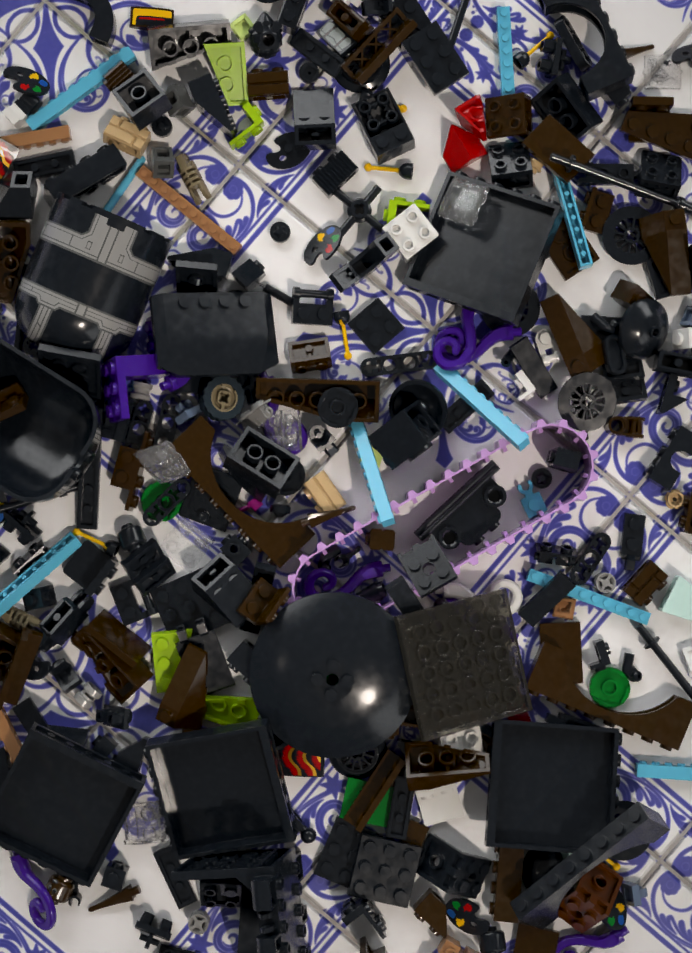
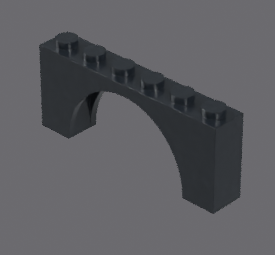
[537,0,635,102]

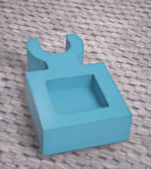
[517,480,548,518]

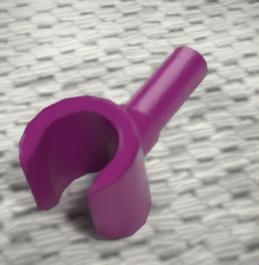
[239,498,263,512]

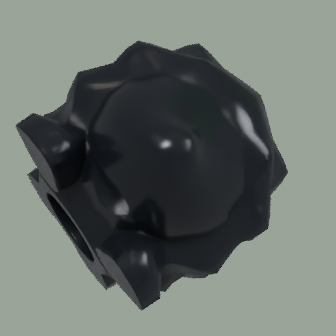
[248,12,283,59]

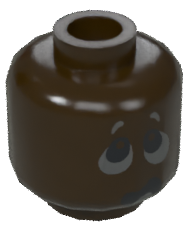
[45,874,75,905]

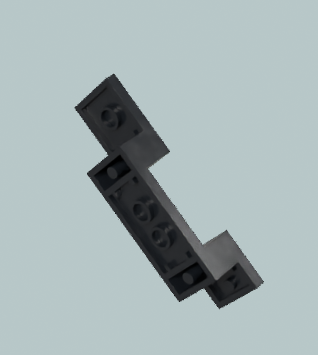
[378,0,469,96]

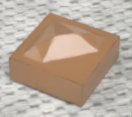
[552,597,576,620]

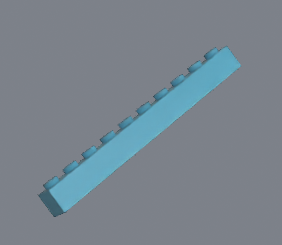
[496,6,515,96]
[25,46,137,131]
[551,172,593,270]
[433,365,530,452]
[348,422,396,527]
[0,531,82,617]
[525,568,651,625]
[635,760,692,781]

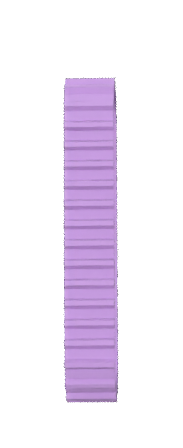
[287,419,599,611]

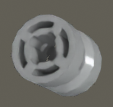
[74,681,103,710]

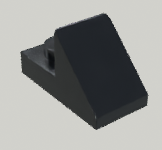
[656,373,688,415]

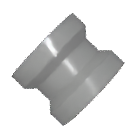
[130,381,153,401]
[593,572,616,593]
[188,910,210,935]

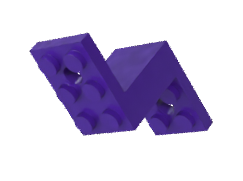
[102,317,172,423]

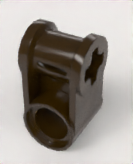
[604,416,645,439]

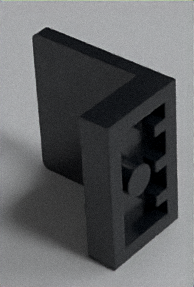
[487,141,533,190]
[634,150,682,199]

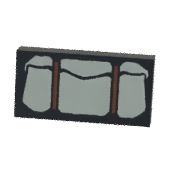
[316,19,358,58]

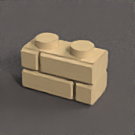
[103,115,151,159]
[303,470,347,512]

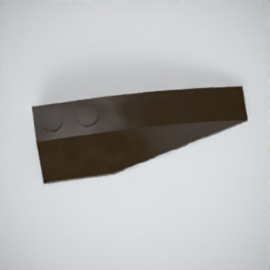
[256,377,380,423]

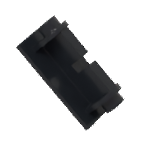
[11,540,50,577]
[534,542,577,567]

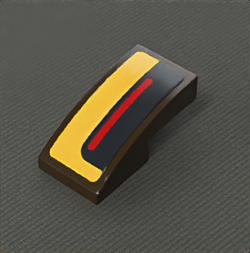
[129,7,174,31]

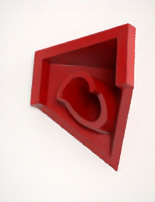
[454,94,487,141]
[443,124,488,173]

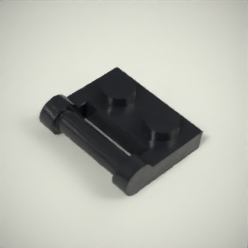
[291,287,334,326]
[109,580,159,626]

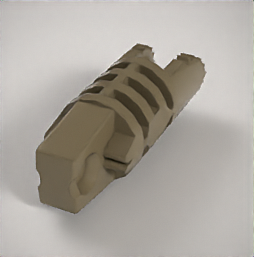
[175,154,212,206]
[1,606,42,633]

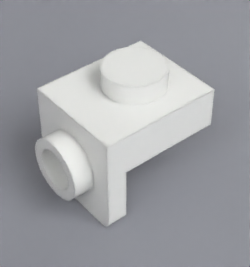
[672,327,692,351]

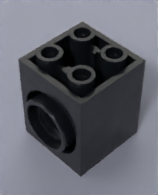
[368,400,443,470]

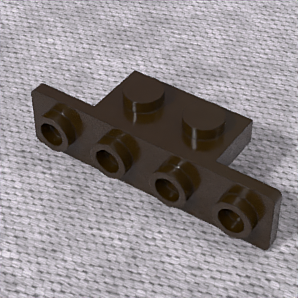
[110,431,154,511]

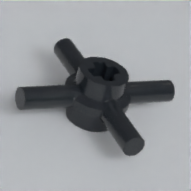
[333,185,384,236]

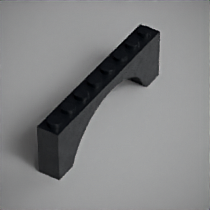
[510,801,670,930]

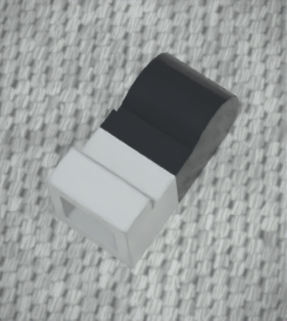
[2,94,43,130]

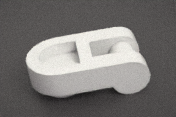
[534,329,564,367]

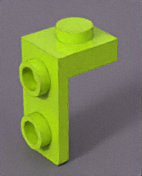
[229,102,264,150]
[383,197,430,224]

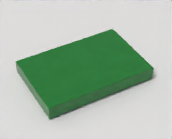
[340,776,394,828]

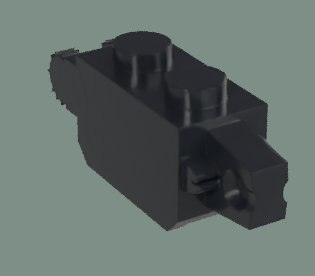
[39,589,95,653]

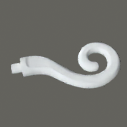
[434,579,523,618]

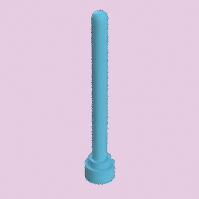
[103,156,146,212]

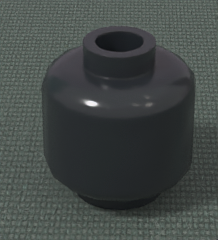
[117,523,147,554]
[478,926,506,953]

